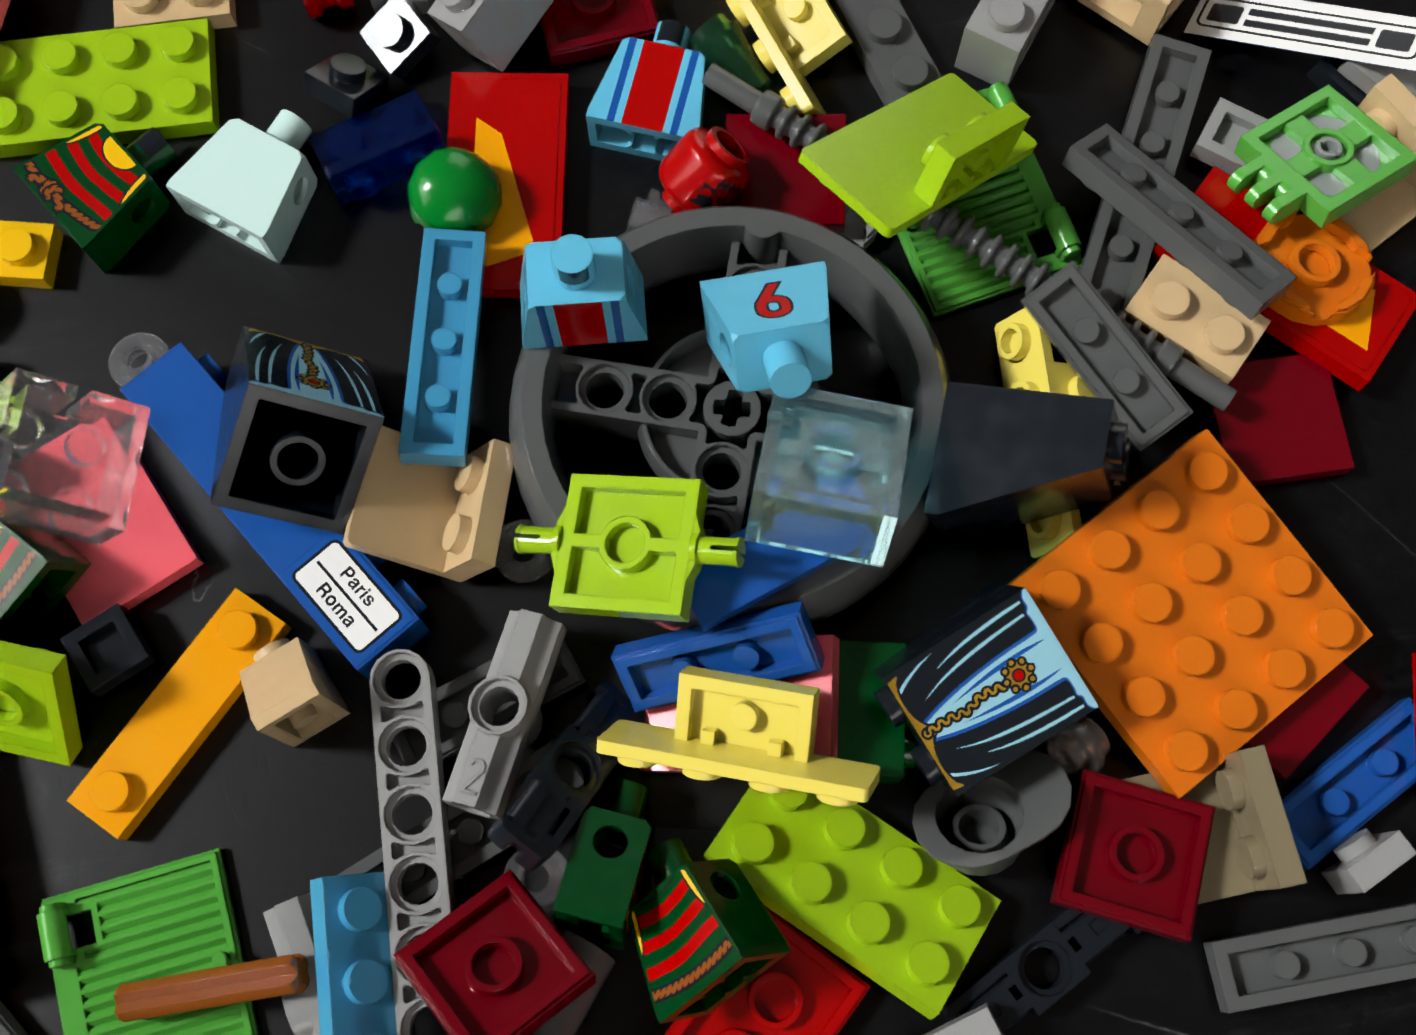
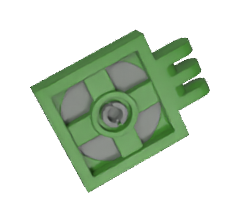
[1226,84,1416,229]

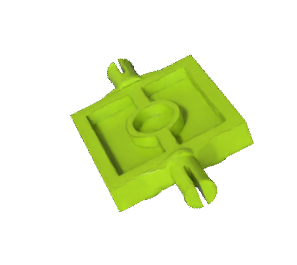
[514,473,746,623]

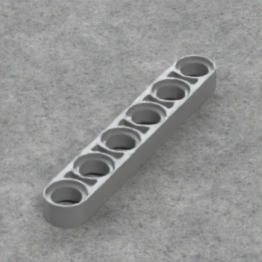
[369,649,456,1035]

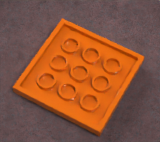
[1007,429,1373,799]

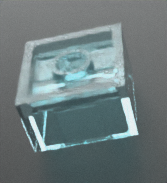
[744,388,913,568]

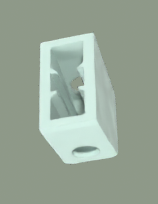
[166,109,318,264]

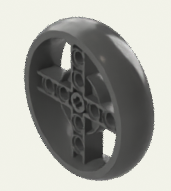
[509,206,951,631]

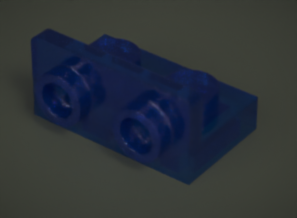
[308,90,445,206]

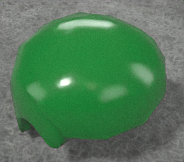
[407,147,502,232]

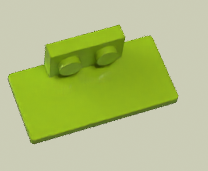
[798,73,1037,238]

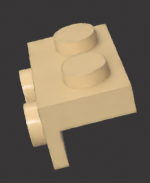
[1124,253,1271,384]

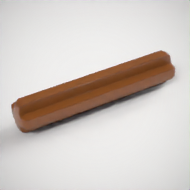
[114,953,310,1022]

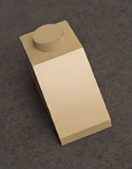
[239,637,351,747]

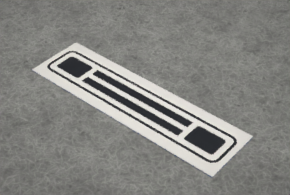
[1184,0,1416,71]

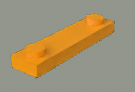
[66,588,292,841]

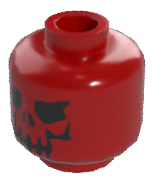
[659,126,749,213]

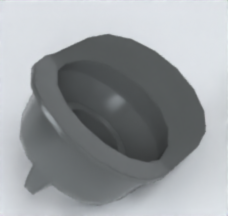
[912,749,1072,877]

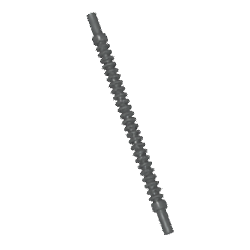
[702,63,1237,411]

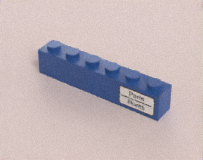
[119,342,431,680]

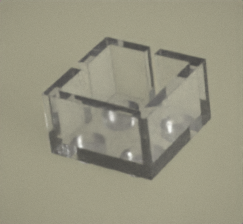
[0,367,151,545]

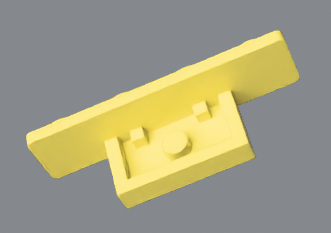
[726,0,852,116]
[994,308,1120,558]
[596,666,881,806]

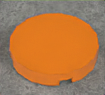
[1254,210,1375,326]

